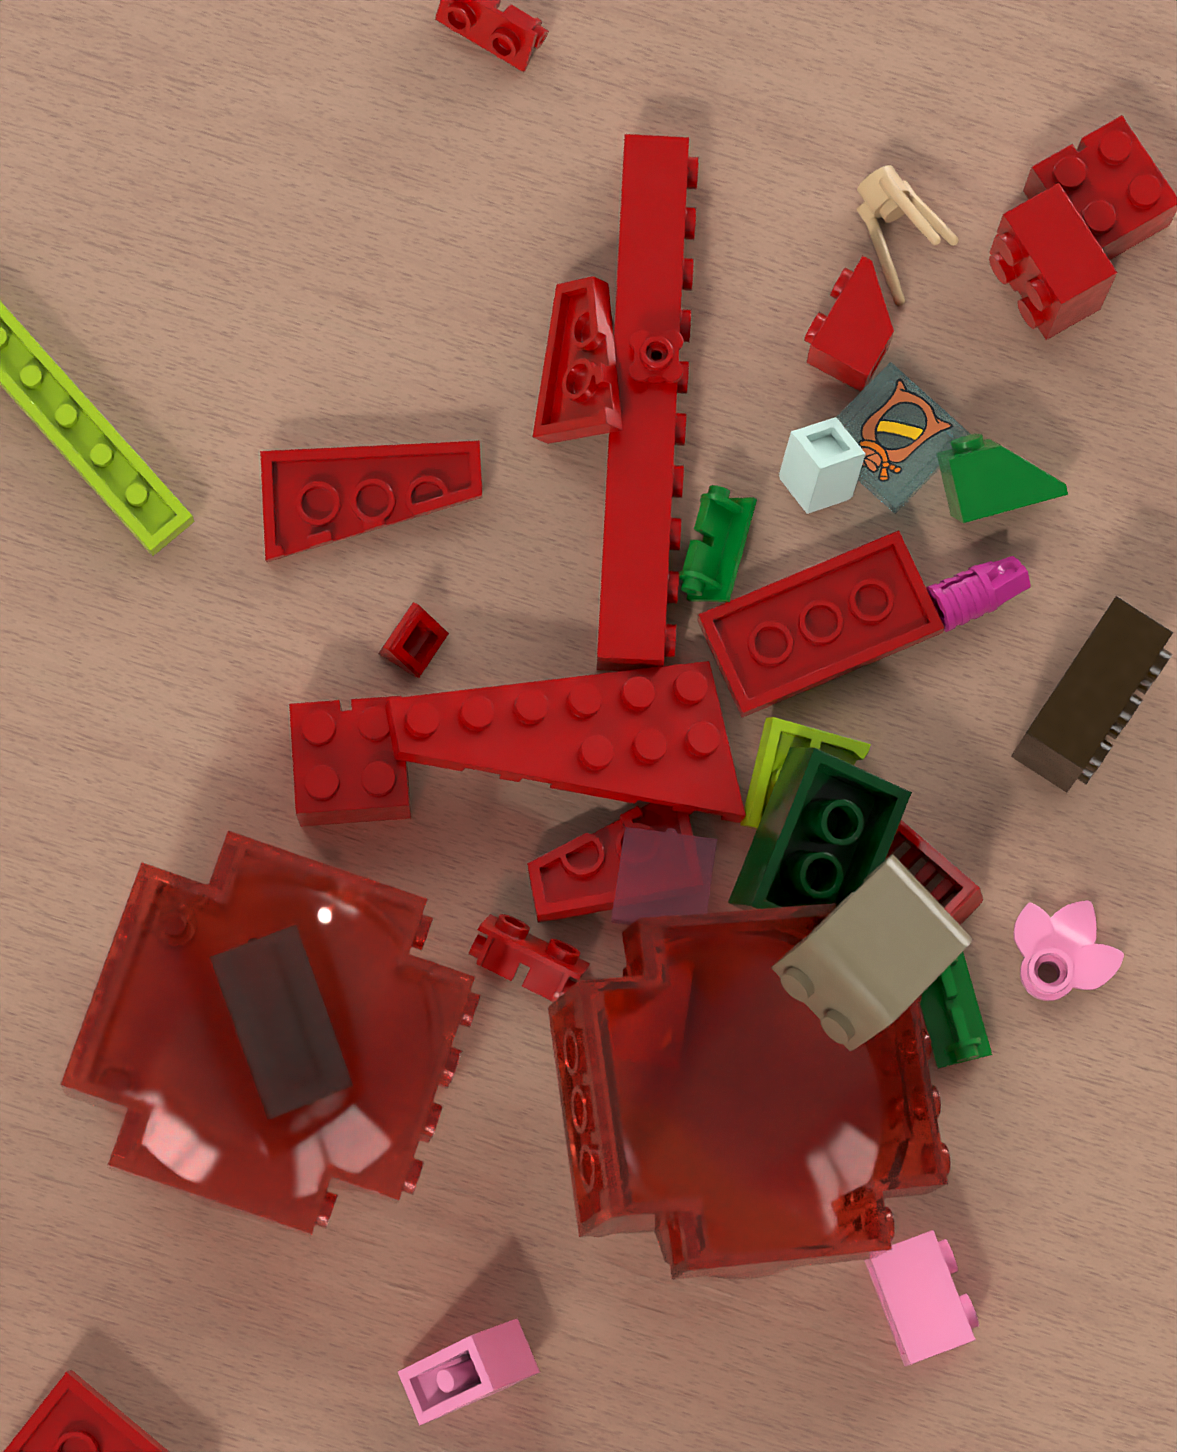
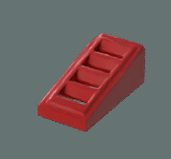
[885,820,983,925]

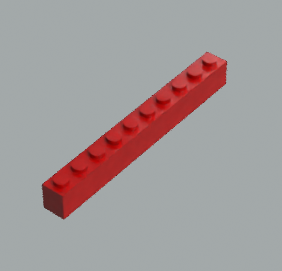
[596,134,699,671]

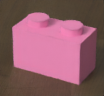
[864,1230,979,1366]

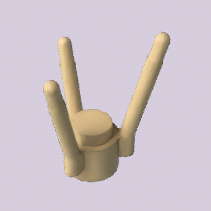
[857,165,959,306]

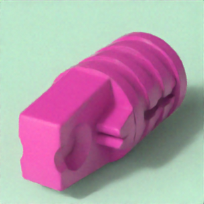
[926,556,1031,632]

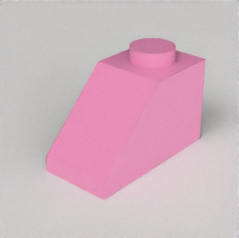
[398,1318,540,1426]

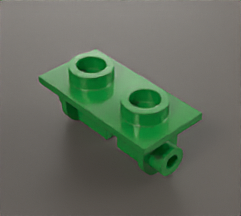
[679,485,757,602]
[918,952,992,1069]

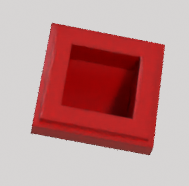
[378,602,449,678]

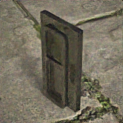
[210,925,353,1119]

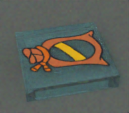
[837,362,971,514]

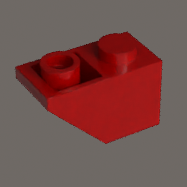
[804,255,894,393]

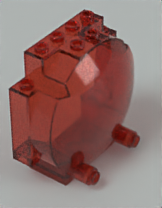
[60,830,481,1238]
[547,904,951,1280]

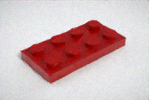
[697,530,945,718]

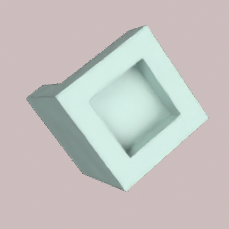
[779,417,866,514]

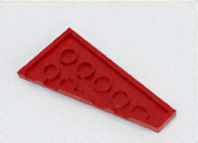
[385,661,746,823]

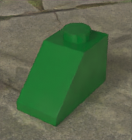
[936,434,1068,523]

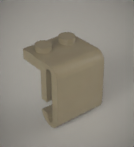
[771,854,973,1052]

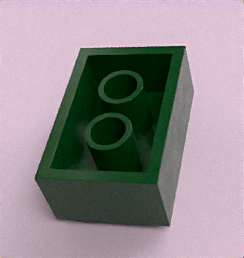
[728,747,912,937]

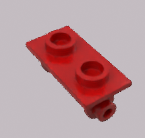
[435,0,548,72]
[469,914,590,1004]

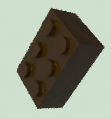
[1011,596,1173,793]

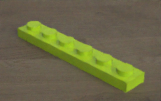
[0,301,195,556]

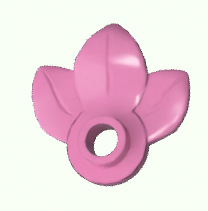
[1013,900,1124,1001]

